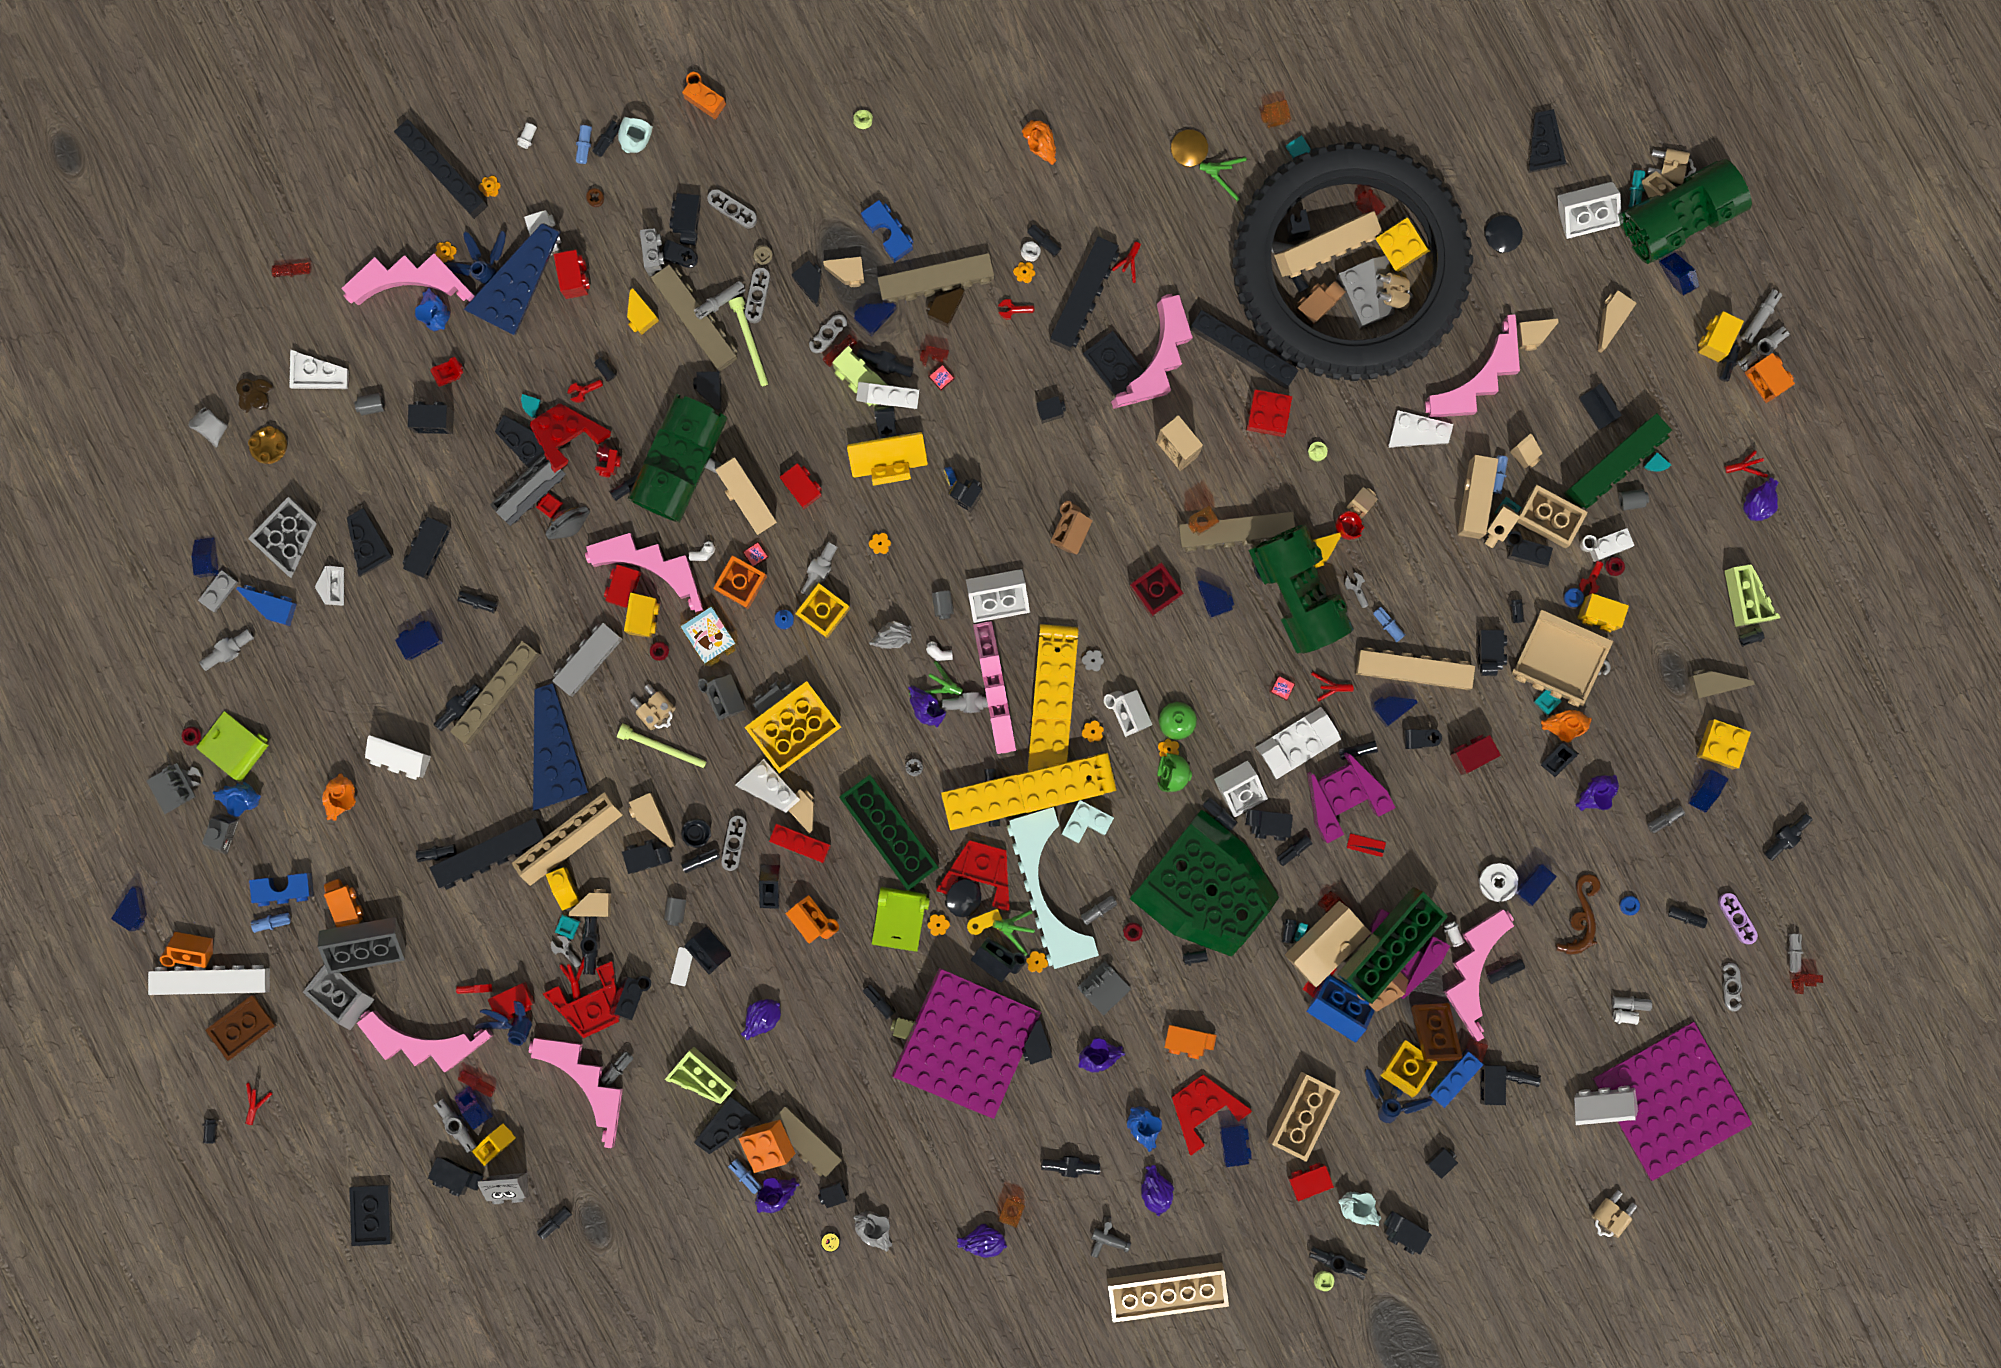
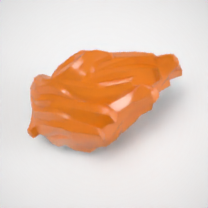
[1022,120,1056,165]
[1541,710,1592,743]
[322,773,356,821]

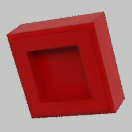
[536,493,563,519]

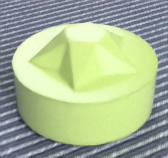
[854,110,873,129]
[1308,442,1328,462]
[1314,1271,1334,1291]

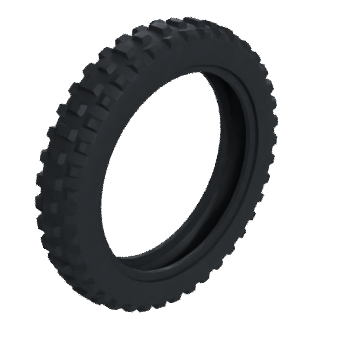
[1232,142,1473,381]

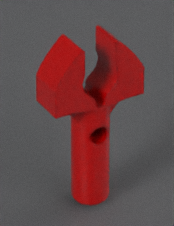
[998,299,1035,320]
[567,379,603,403]
[1579,561,1603,596]
[456,984,492,994]

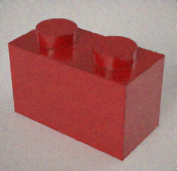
[779,463,822,510]
[604,565,641,609]
[487,982,535,1020]
[1288,1162,1334,1201]

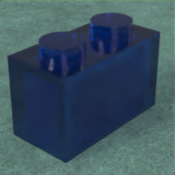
[395,620,443,661]
[1515,864,1557,906]
[1219,1124,1252,1167]

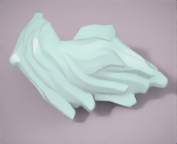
[1338,1191,1381,1226]

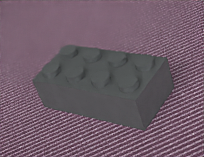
[318,917,406,974]

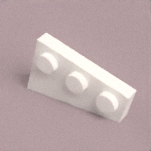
[290,350,349,389]
[1388,410,1453,448]
[736,759,800,813]

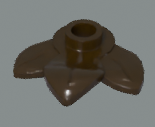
[236,379,273,413]

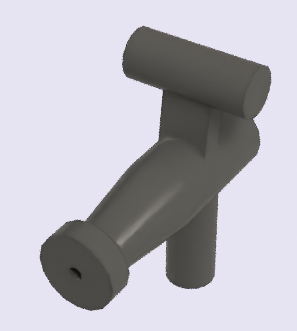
[1091,1216,1131,1258]

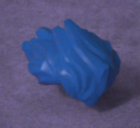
[415,288,451,331]
[213,782,261,817]
[1127,1106,1162,1152]

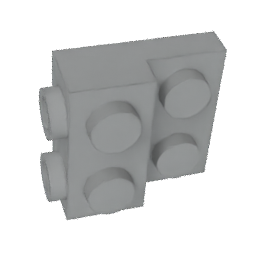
[640,228,664,276]

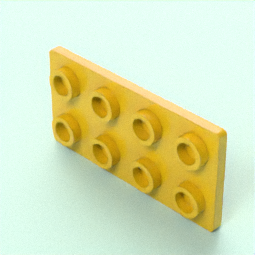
[847,432,928,485]

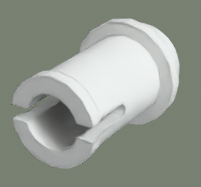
[517,123,537,149]
[1444,921,1465,947]
[1613,1009,1639,1025]

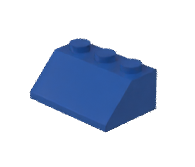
[1306,975,1375,1043]

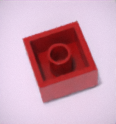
[554,250,590,299]
[1246,390,1292,437]

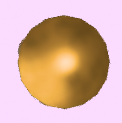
[1171,130,1208,168]
[248,426,287,464]

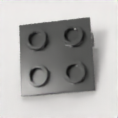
[147,763,196,814]
[1077,961,1131,1016]

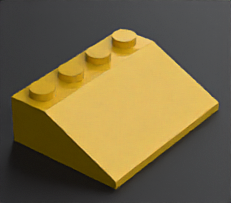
[745,681,841,773]

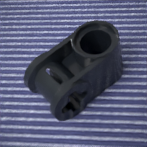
[662,240,698,268]
[874,406,897,439]
[1404,729,1442,749]

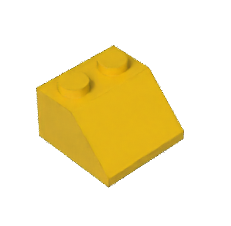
[624,593,660,638]

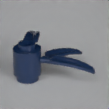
[444,231,506,284]
[475,1001,532,1046]
[1365,1069,1433,1123]

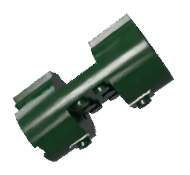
[1618,159,1752,264]
[627,394,728,523]
[1248,524,1354,654]

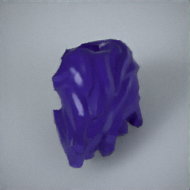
[1743,477,1779,521]
[908,685,946,728]
[1576,775,1619,811]
[741,999,781,1040]
[1078,1038,1125,1073]
[1141,1165,1174,1216]
[755,1177,800,1213]
[957,1224,1007,1258]

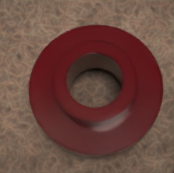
[596,443,611,462]
[1605,557,1625,576]
[650,642,669,661]
[181,727,201,746]
[1123,922,1143,942]

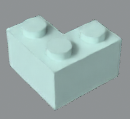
[1061,800,1114,843]

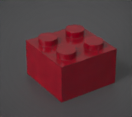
[1129,562,1184,618]
[1450,734,1501,775]

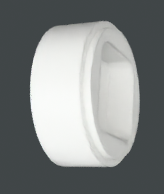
[1021,242,1041,261]

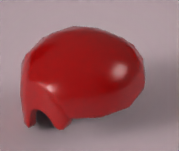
[1335,511,1364,540]

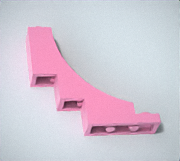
[341,254,475,305]
[1111,294,1193,409]
[1424,315,1520,418]
[585,533,704,614]
[973,621,1016,754]
[1444,909,1514,1042]
[357,1010,494,1072]
[529,1037,623,1148]

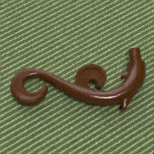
[1556,874,1601,955]

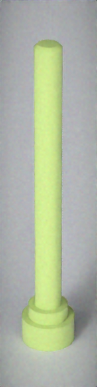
[729,297,768,387]
[617,723,706,768]

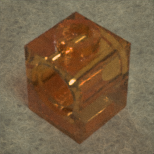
[1261,100,1291,128]
[1188,506,1219,536]
[998,1196,1025,1228]

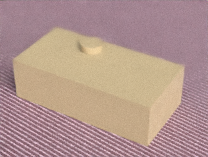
[1156,415,1203,471]
[1457,455,1498,539]
[715,456,777,535]
[1285,901,1371,987]
[1267,1072,1340,1162]

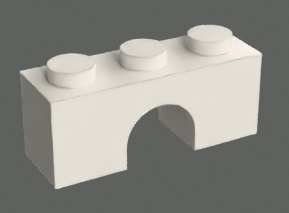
[856,382,919,409]

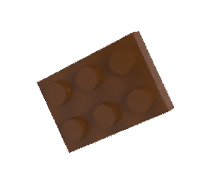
[205,995,277,1061]
[1411,1003,1463,1062]

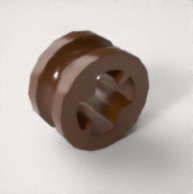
[586,188,604,207]

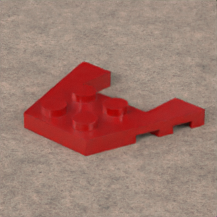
[530,403,611,473]
[936,840,1009,911]
[543,961,620,1039]
[1172,1074,1252,1156]

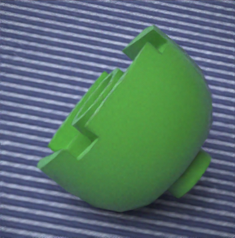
[1159,702,1197,740]
[1157,753,1192,792]

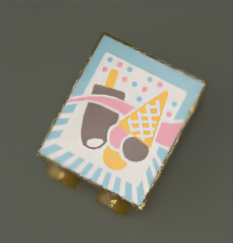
[679,605,738,667]

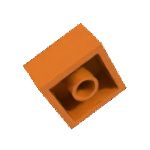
[1744,353,1795,403]
[713,555,767,610]
[738,1119,796,1173]

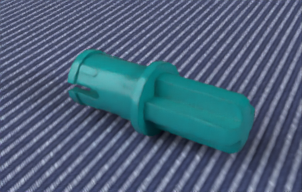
[1628,170,1645,208]

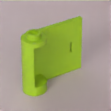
[196,711,269,782]
[872,887,930,952]

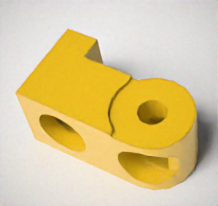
[967,909,1002,935]

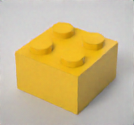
[1375,217,1430,272]
[1698,311,1744,362]
[795,583,850,639]
[1577,593,1629,633]
[1697,719,1751,769]
[1380,1040,1438,1098]

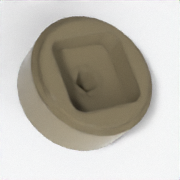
[753,245,772,265]

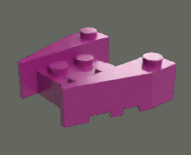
[1307,753,1395,844]
[1368,909,1450,999]

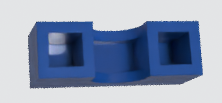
[861,200,914,263]
[249,873,314,907]
[1428,1049,1483,1108]

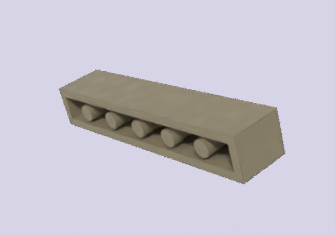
[878,253,994,305]
[651,265,737,372]
[1178,512,1295,552]
[450,641,541,745]

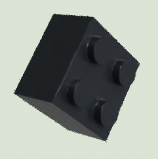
[407,401,454,434]

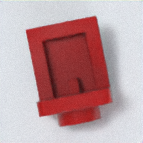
[430,356,463,387]
[595,449,622,478]

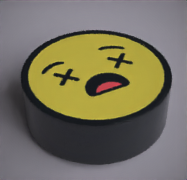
[821,1232,840,1252]

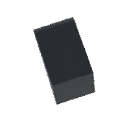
[1541,741,1579,777]

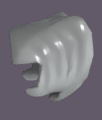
[188,408,228,448]

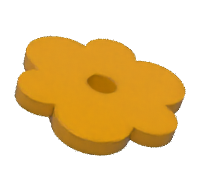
[479,176,501,197]
[435,242,457,263]
[1013,262,1035,283]
[869,533,891,554]
[1082,720,1104,742]
[1158,739,1179,757]
[927,915,950,936]
[1026,951,1048,973]

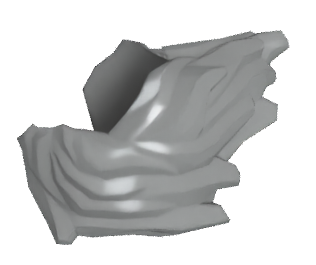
[869,621,912,649]
[854,1211,892,1252]

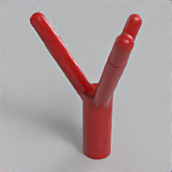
[1112,242,1141,283]
[1724,450,1768,478]
[1311,672,1354,701]
[559,957,584,999]
[245,1083,272,1125]

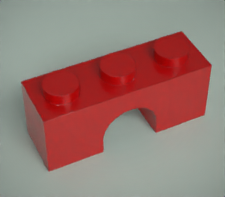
[769,824,831,863]

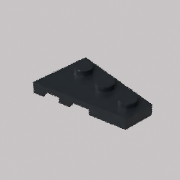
[1528,109,1567,173]
[495,415,545,468]
[347,508,393,577]
[694,1096,761,1154]

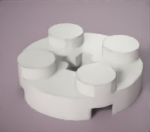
[1478,863,1518,902]

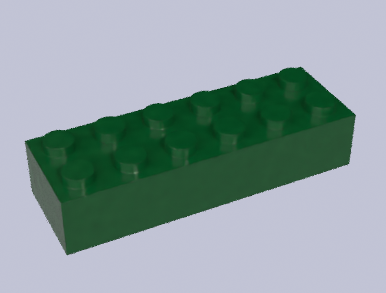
[1564,413,1672,509]
[839,775,939,891]
[1337,887,1448,1004]

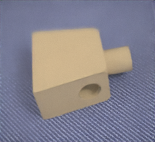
[1483,504,1520,548]

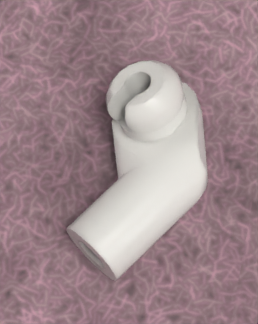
[689,541,715,561]
[926,641,953,661]

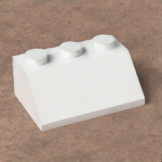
[1558,182,1621,239]
[966,569,1030,623]
[365,735,431,780]
[1574,1086,1638,1125]

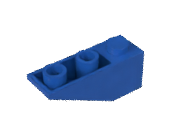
[237,585,297,626]

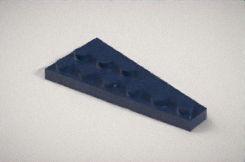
[463,223,561,335]
[533,683,589,811]

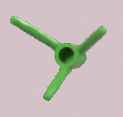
[1200,157,1247,201]
[909,661,963,696]
[993,910,1035,956]

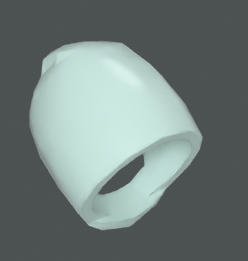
[618,116,653,153]

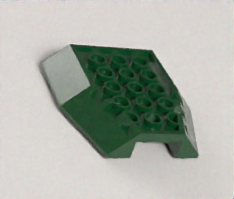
[1129,809,1279,957]

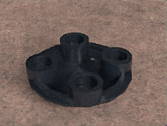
[1484,215,1523,254]
[945,879,982,917]

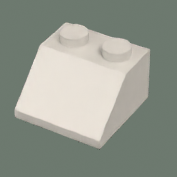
[1214,761,1268,818]

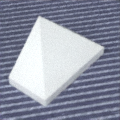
[315,566,344,606]

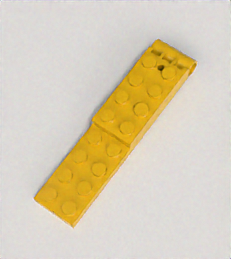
[1028,624,1079,771]
[941,753,1117,830]

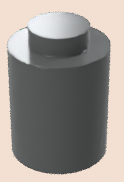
[354,392,385,416]
[1618,489,1649,511]
[932,591,954,620]
[664,897,686,926]

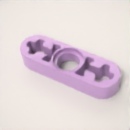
[1718,893,1758,944]

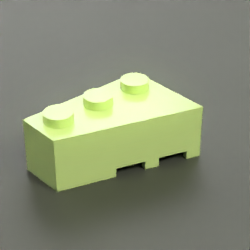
[832,346,888,408]
[1725,564,1780,627]
[665,1047,737,1104]

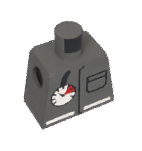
[202,814,239,855]

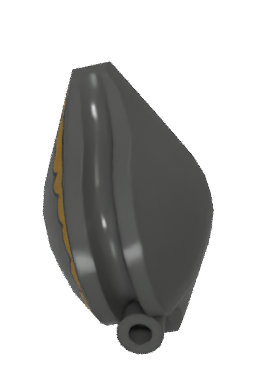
[545,507,590,540]

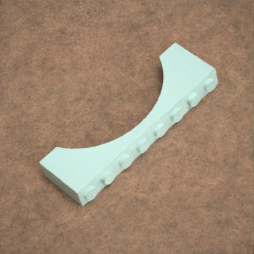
[1007,807,1099,969]

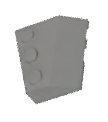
[1336,256,1394,330]
[248,497,317,578]

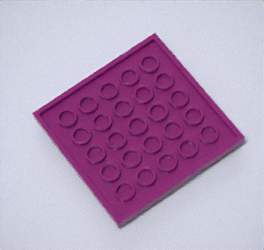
[891,968,1041,1119]
[1592,1022,1752,1181]

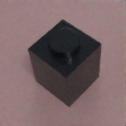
[1036,396,1066,424]
[1426,1147,1458,1179]

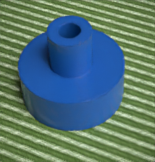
[775,610,794,630]

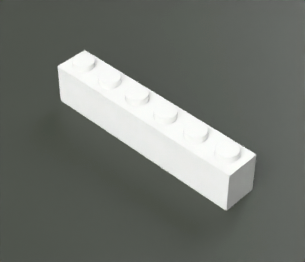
[148,965,270,995]

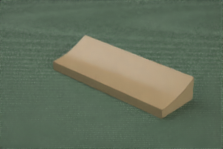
[1107,1262,1229,1322]

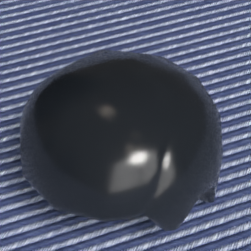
[681,818,711,848]

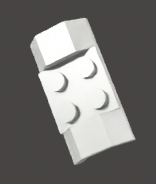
[1256,707,1341,779]

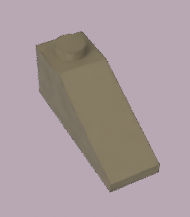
[1688,669,1755,699]

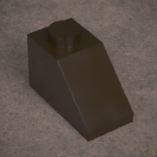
[926,289,965,327]

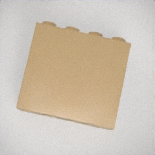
[1512,610,1613,707]

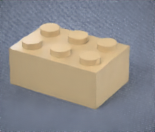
[1517,485,1588,548]

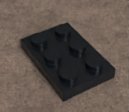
[1082,331,1144,398]
[349,1185,392,1246]

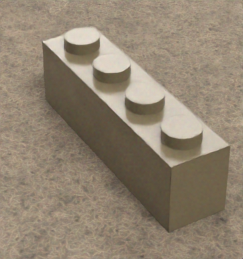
[771,1105,843,1177]

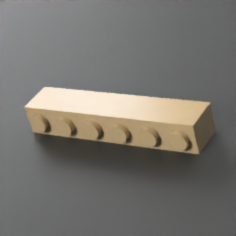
[1274,211,1382,278]
[1356,648,1475,690]
[512,793,622,886]

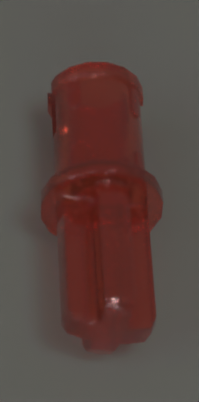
[272,262,311,278]
[823,334,857,367]
[457,1069,496,1097]

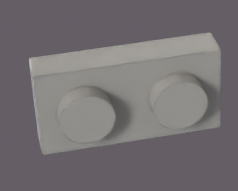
[198,570,238,612]

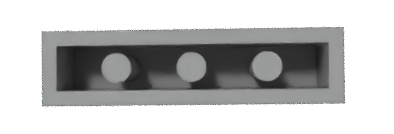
[552,623,623,697]

